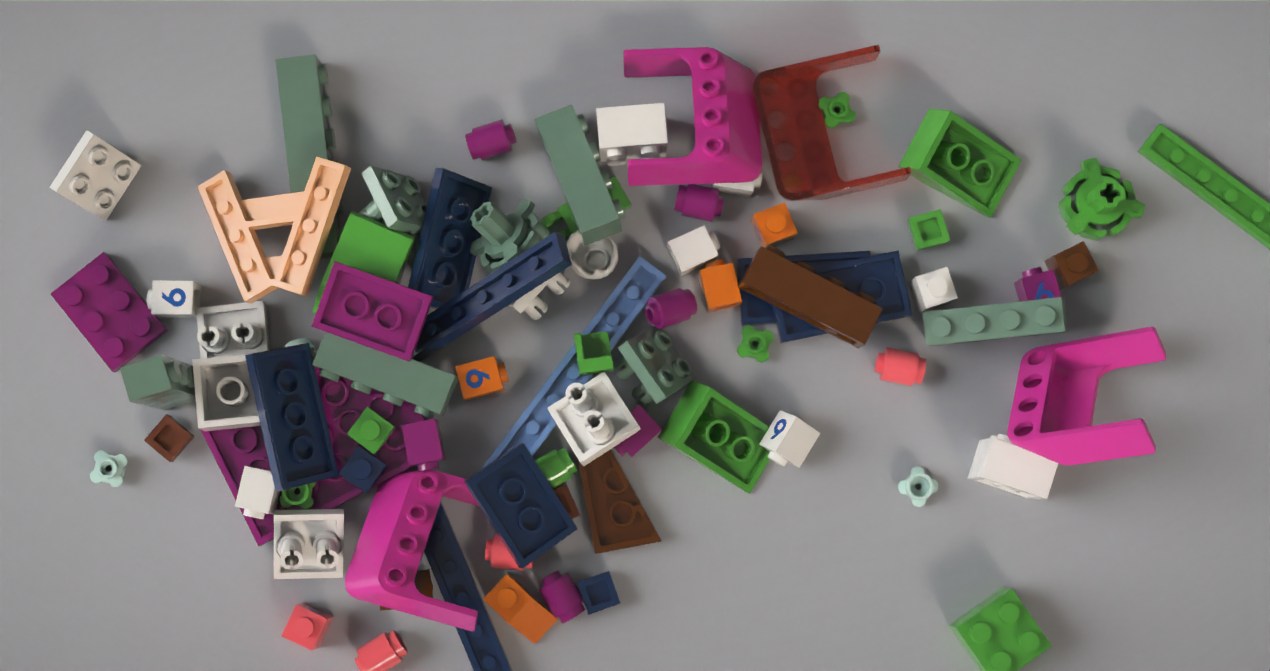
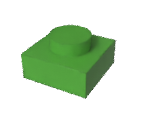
[907,209,950,252]
[347,407,396,455]

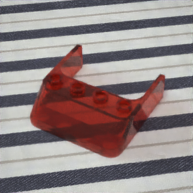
[752,45,912,201]

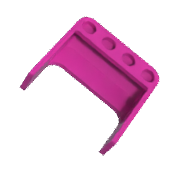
[623,47,762,186]
[1007,327,1166,465]
[345,469,480,632]

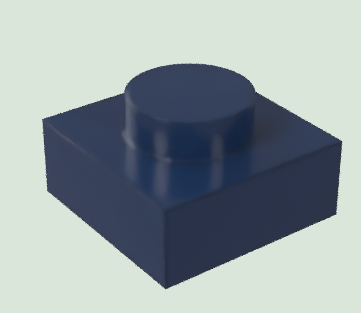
[339,446,388,493]
[577,571,620,615]

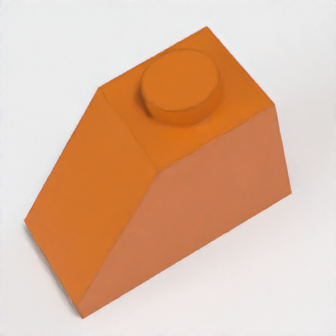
[483,573,558,644]

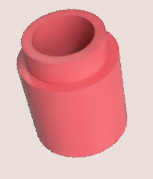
[874,347,926,386]
[485,534,533,571]
[355,630,408,671]

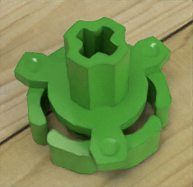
[1059,158,1145,241]

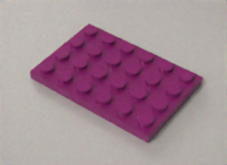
[201,366,426,546]

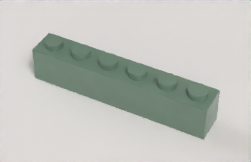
[275,54,345,259]

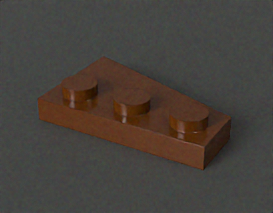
[577,449,662,554]

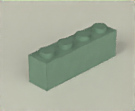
[535,104,625,246]
[923,297,1068,346]
[312,332,458,419]
[120,354,196,410]

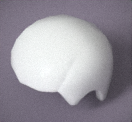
[566,230,619,280]

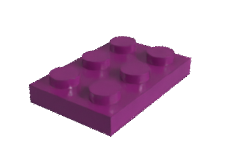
[51,252,168,372]
[311,261,434,362]

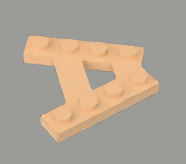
[197,157,351,304]

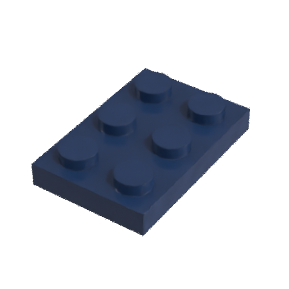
[464,443,578,568]

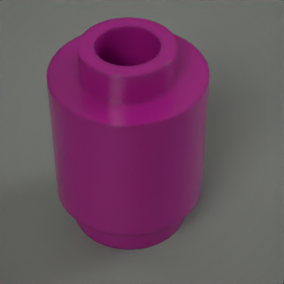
[465,119,517,161]
[674,184,725,222]
[645,288,697,329]
[539,570,585,624]

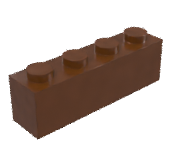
[738,246,883,348]

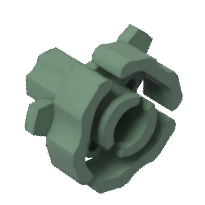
[470,199,550,273]

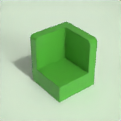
[574,331,614,376]

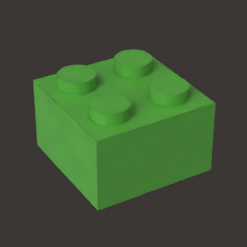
[949,587,1052,671]

